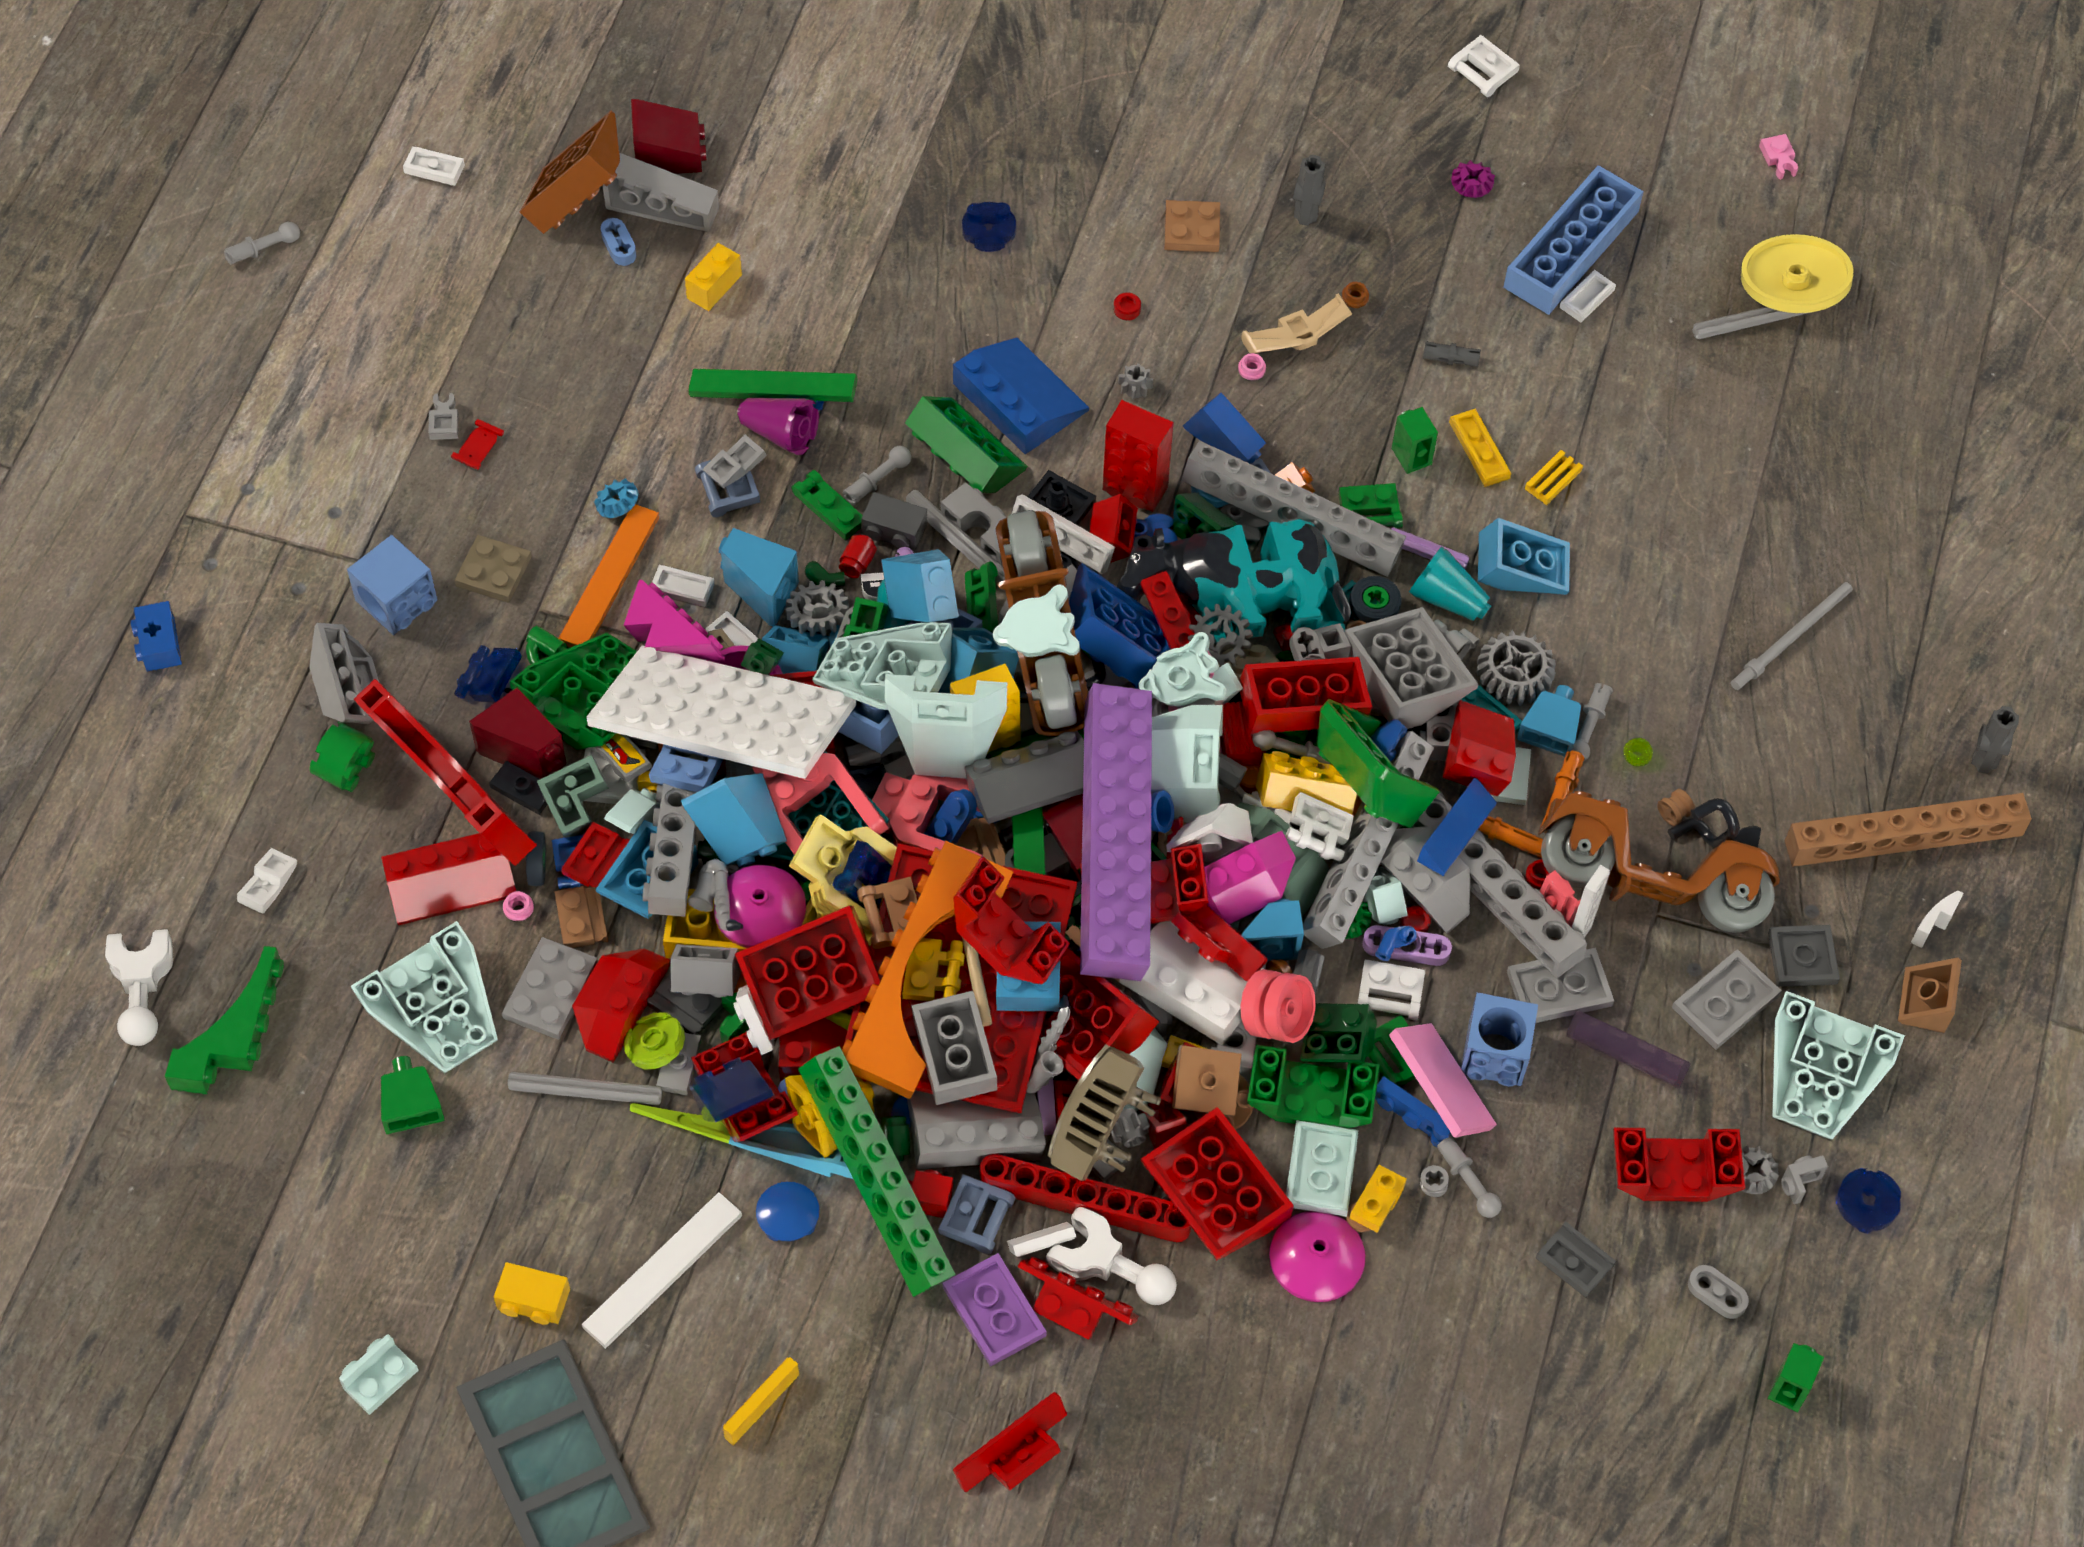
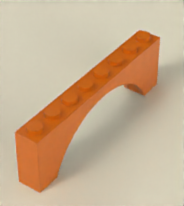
[842,840,1014,1099]

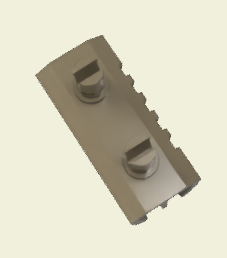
[1047,1044,1161,1181]

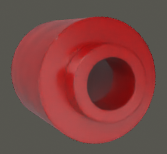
[839,535,877,578]

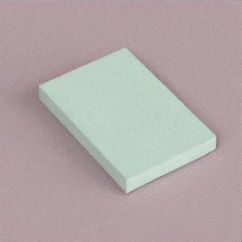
[1286,1120,1359,1217]

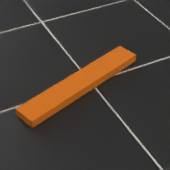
[559,504,659,648]

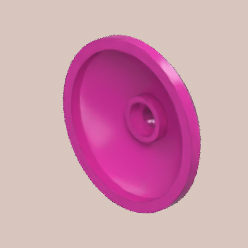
[714,865,806,948]
[1269,1211,1365,1302]

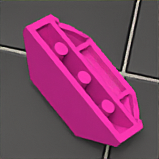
[1205,831,1296,925]

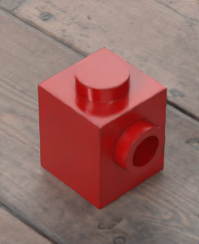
[908,1170,953,1218]

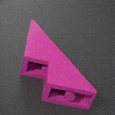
[623,580,725,661]

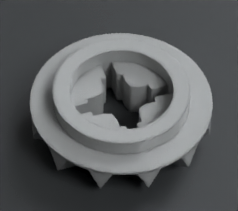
[1742,1145,1779,1194]

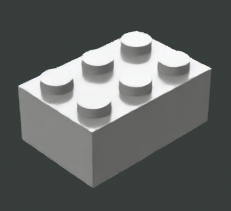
[912,991,997,1105]

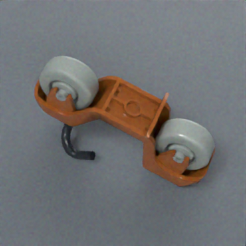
[996,510,1106,736]
[1538,791,1780,933]

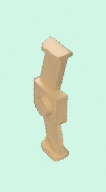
[1241,293,1352,354]

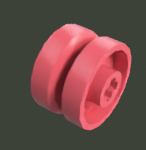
[1241,969,1316,1043]

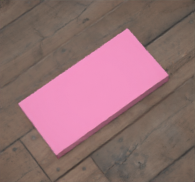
[1389,1023,1497,1137]

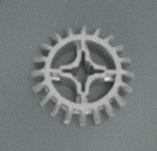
[1476,629,1556,706]

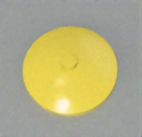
[1741,234,1853,313]

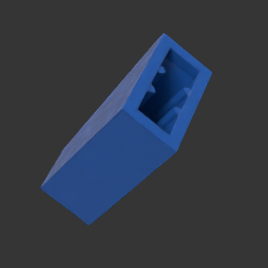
[1183,392,1266,464]

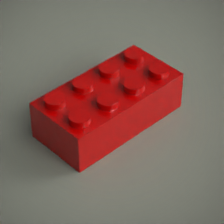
[1102,400,1174,512]
[1239,657,1372,734]

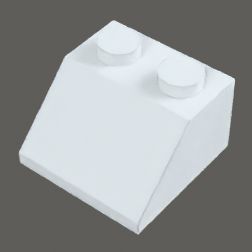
[1166,803,1253,866]

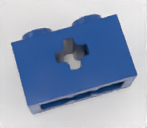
[131,601,182,672]

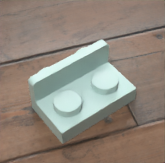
[339,1334,419,1415]

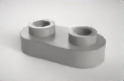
[1688,1265,1749,1319]

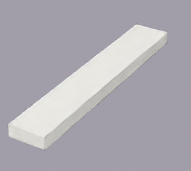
[582,1192,742,1349]

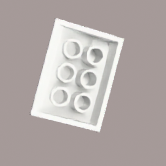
[1119,921,1264,1046]

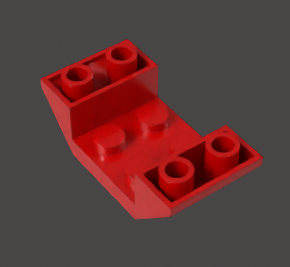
[1080,844,1209,924]
[953,856,1070,985]
[691,1032,798,1142]
[1613,1127,1745,1202]

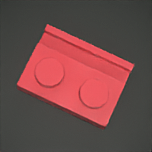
[1540,870,1581,928]

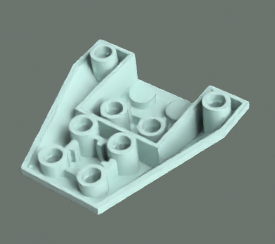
[812,622,952,710]
[885,674,1007,779]
[1151,705,1223,824]
[351,921,498,1074]
[1772,991,1905,1140]

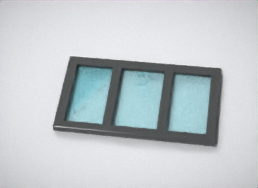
[456,1340,650,1547]

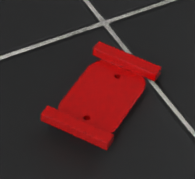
[451,419,504,470]

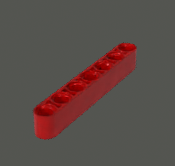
[980,1154,1191,1243]

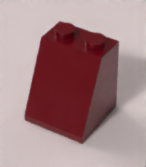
[631,99,707,174]
[469,688,567,779]
[1042,794,1083,882]

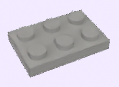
[502,937,598,1040]
[1507,947,1614,1023]
[1672,949,1782,1050]

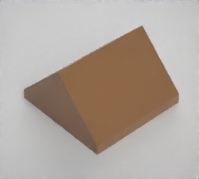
[1898,958,1962,1033]

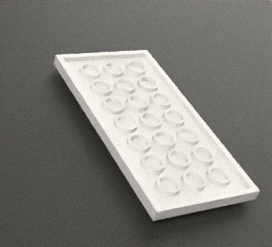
[587,646,856,779]

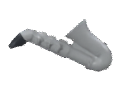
[688,859,743,931]
[1027,994,1071,1094]

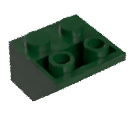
[1172,493,1238,539]
[1300,1003,1377,1063]

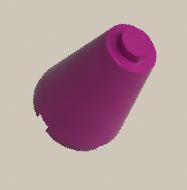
[737,398,819,455]

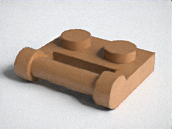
[857,877,927,949]

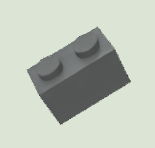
[861,492,928,551]

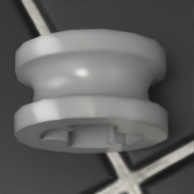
[1420,1165,1449,1197]

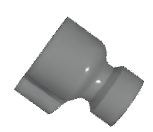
[1434,619,1480,660]

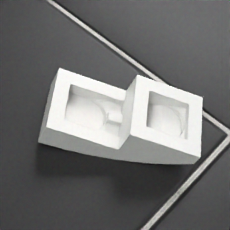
[237,848,297,914]
[1911,891,1964,948]

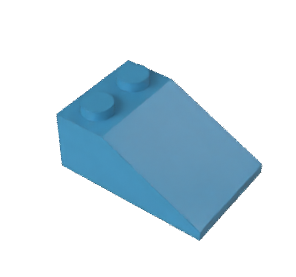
[1478,518,1570,595]
[596,819,699,919]
[996,921,1061,1012]

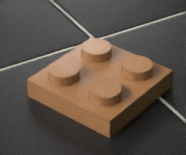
[1164,200,1220,252]

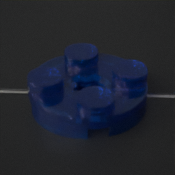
[962,202,1016,252]
[1835,1168,1901,1233]

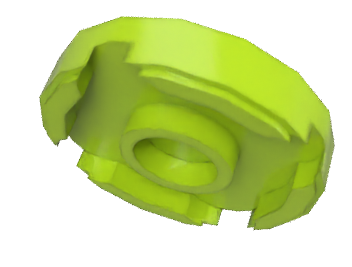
[624,1012,686,1070]

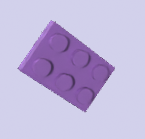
[942,1253,1047,1367]

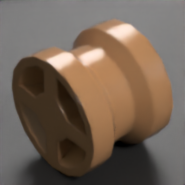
[1657,789,1695,826]

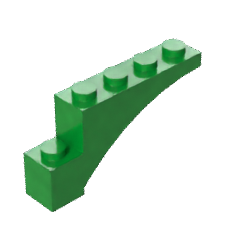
[165,946,284,1094]

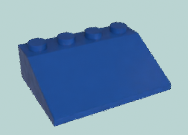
[953,338,1089,455]
[1069,563,1170,689]

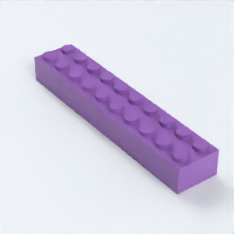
[1080,683,1152,981]

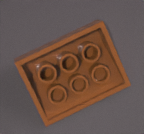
[519,111,620,234]

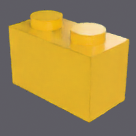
[685,243,742,311]
[494,1262,570,1325]

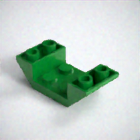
[1247,1045,1380,1128]

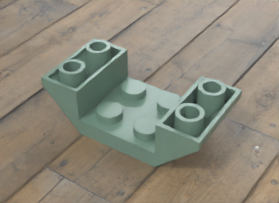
[1237,802,1329,917]

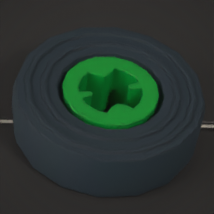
[1349,576,1402,623]
[526,831,546,886]

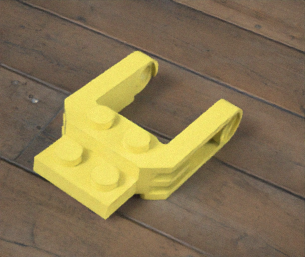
[789,814,897,945]

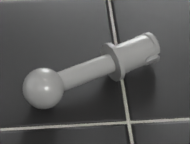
[224,221,300,265]
[843,446,911,506]
[1567,683,1613,762]
[1252,730,1330,764]
[1437,1136,1502,1218]

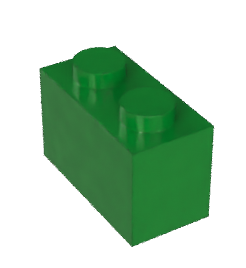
[1391,407,1438,474]
[1767,1343,1824,1413]

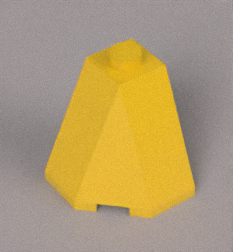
[785,1075,875,1158]

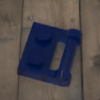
[833,840,892,909]

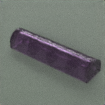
[1566,1011,1691,1089]

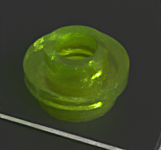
[1623,738,1653,767]

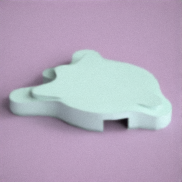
[993,584,1080,657]
[1139,632,1227,707]

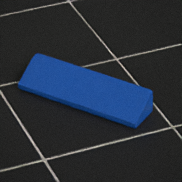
[1417,778,1497,876]

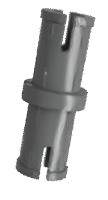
[1423,341,1481,367]

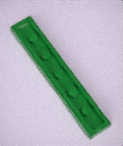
[688,369,858,402]

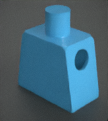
[1517,685,1581,757]

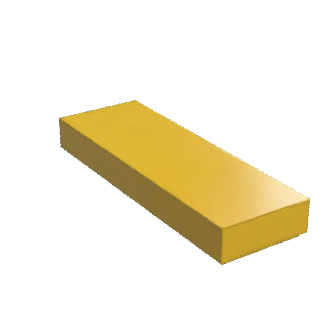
[1449,408,1511,487]
[723,1357,799,1445]

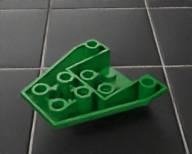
[510,633,637,750]

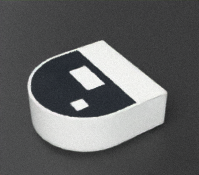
[861,573,884,601]

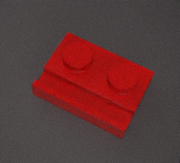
[561,822,630,889]

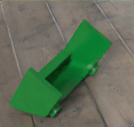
[1317,699,1440,828]

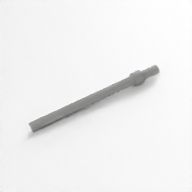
[1731,582,1853,690]

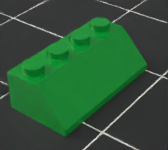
[905,396,1028,494]

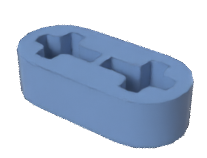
[601,218,636,266]

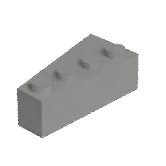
[603,153,719,232]

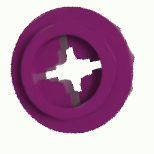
[1451,160,1495,198]

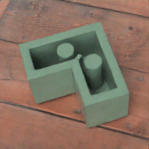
[537,755,609,838]

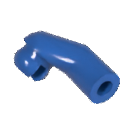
[1375,926,1417,961]

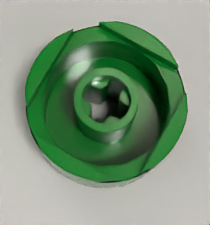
[310,721,375,792]

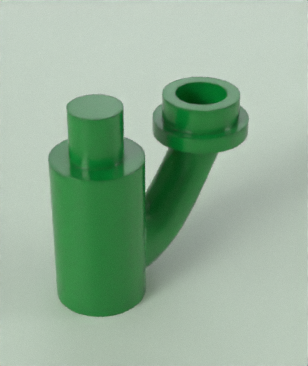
[526,625,567,665]

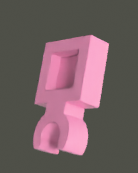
[1759,134,1798,180]

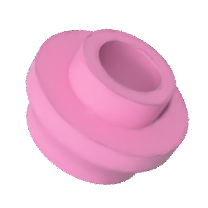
[1238,353,1266,380]
[503,891,534,921]

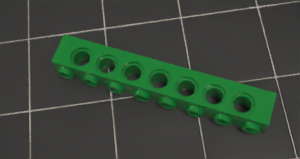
[798,1046,956,1297]

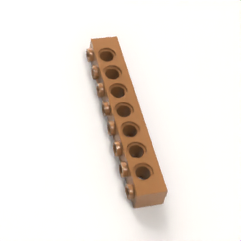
[1785,793,2032,867]

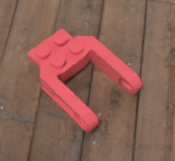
[752,753,889,855]
[872,772,1010,857]

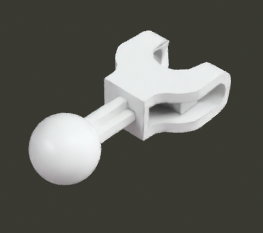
[105,929,173,1046]
[1046,1207,1177,1305]

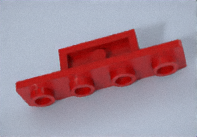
[1140,571,1195,650]
[1171,904,1268,982]
[1018,1257,1139,1340]
[953,1392,1067,1492]

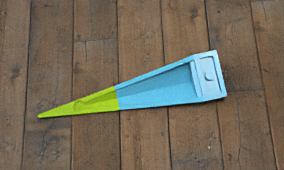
[630,1103,853,1179]

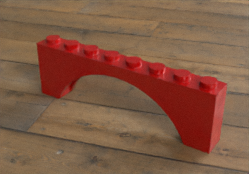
[354,679,537,866]

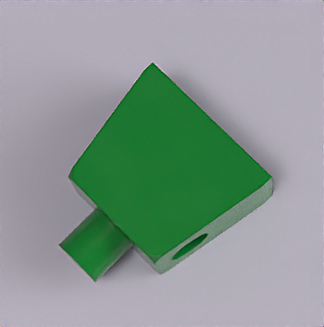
[381,1056,445,1135]

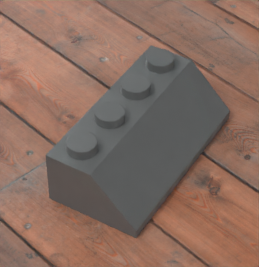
[964,731,1084,824]

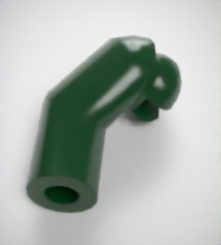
[804,561,845,587]

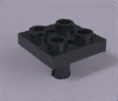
[1027,470,1096,525]

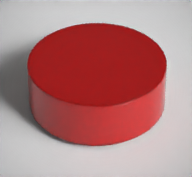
[1113,292,1141,320]
[1400,906,1431,933]

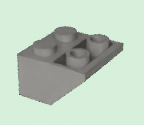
[671,944,742,997]

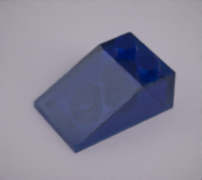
[689,1057,774,1123]

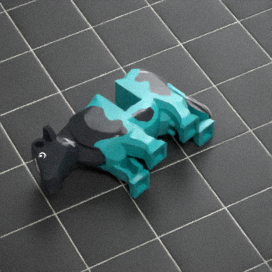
[1117,519,1351,651]

